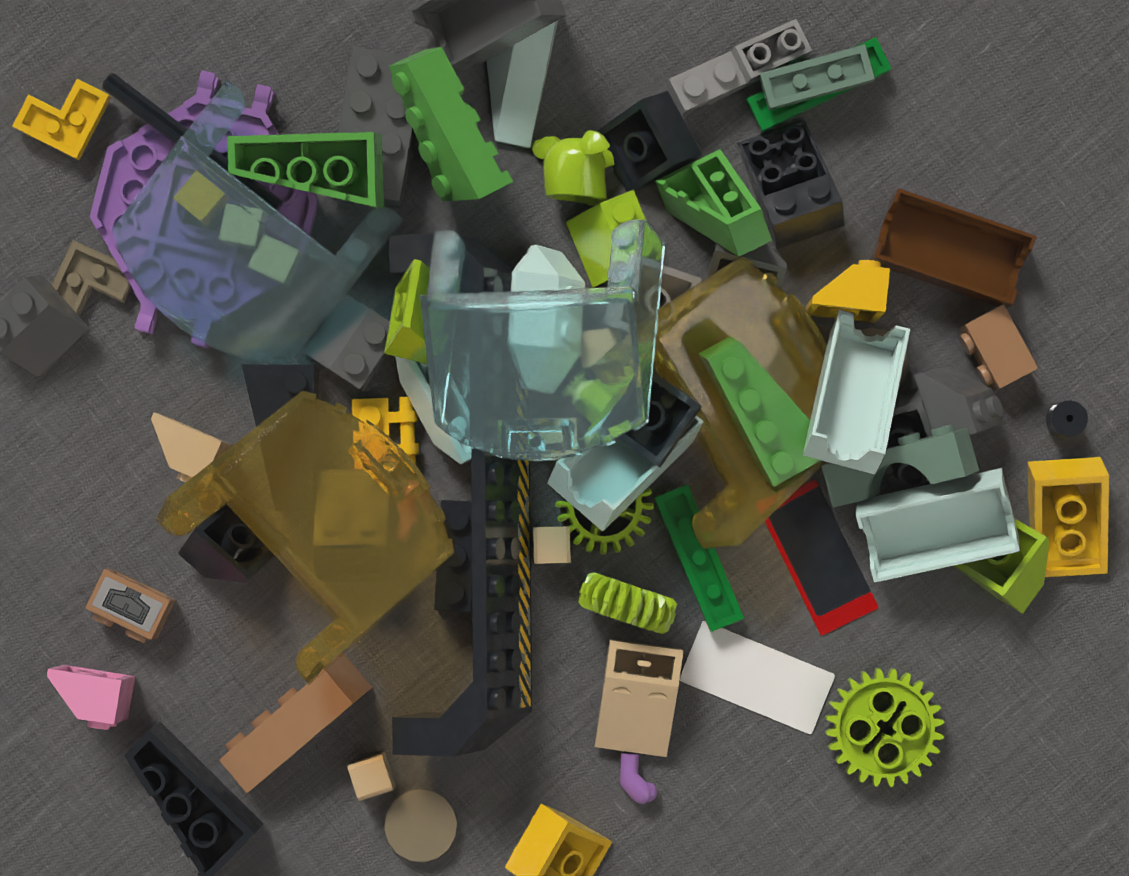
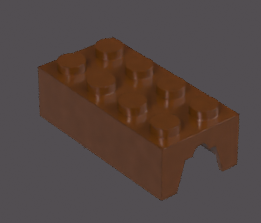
[870,188,1037,308]

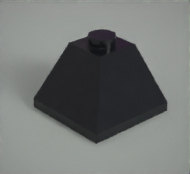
[178,492,289,583]

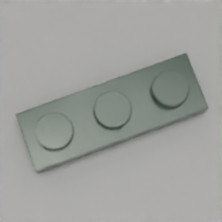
[759,44,875,111]

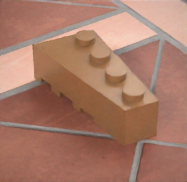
[219,655,373,793]

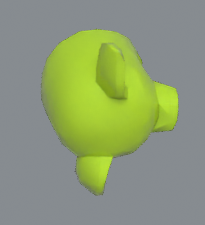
[532,130,614,206]

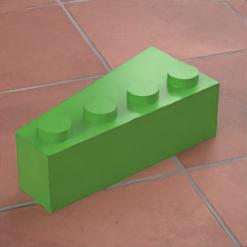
[389,47,513,202]
[227,132,384,209]
[698,336,821,487]

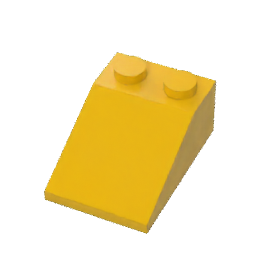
[1028,457,1109,577]

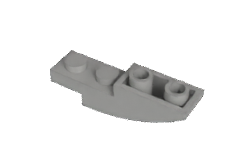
[666,19,812,115]

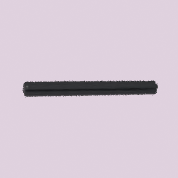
[102,73,283,216]

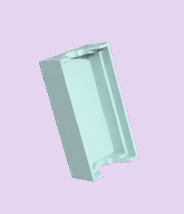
[803,310,910,475]
[547,411,704,531]
[856,468,1020,582]

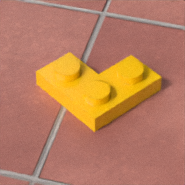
[12,79,112,161]

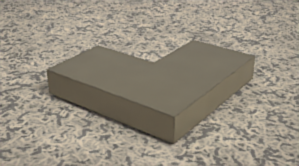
[52,240,132,317]

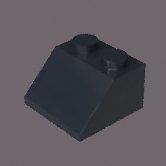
[596,91,701,192]
[601,365,703,468]

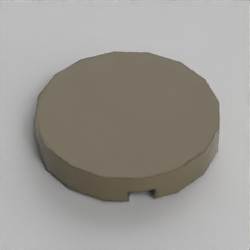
[384,788,458,862]

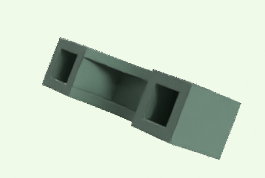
[821,424,979,507]

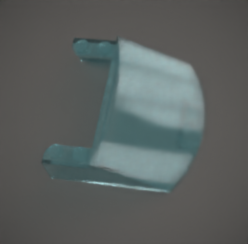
[112,79,403,365]
[420,220,665,461]

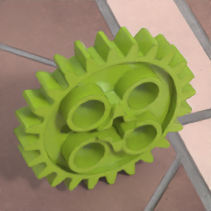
[825,668,944,787]

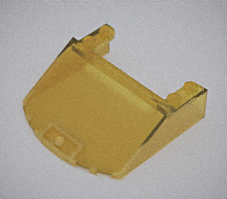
[591,257,827,548]
[156,391,454,685]

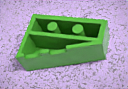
[656,149,772,257]

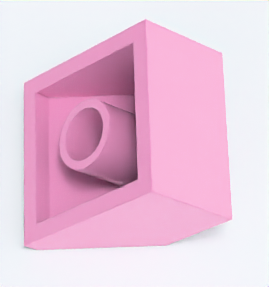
[47,665,135,730]

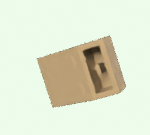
[594,639,683,757]

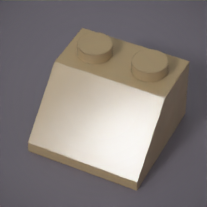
[151,412,232,488]

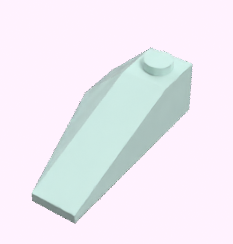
[486,20,558,149]

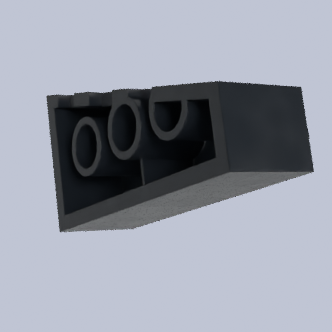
[241,364,319,512]
[124,722,264,876]

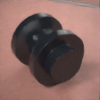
[1045,400,1088,438]

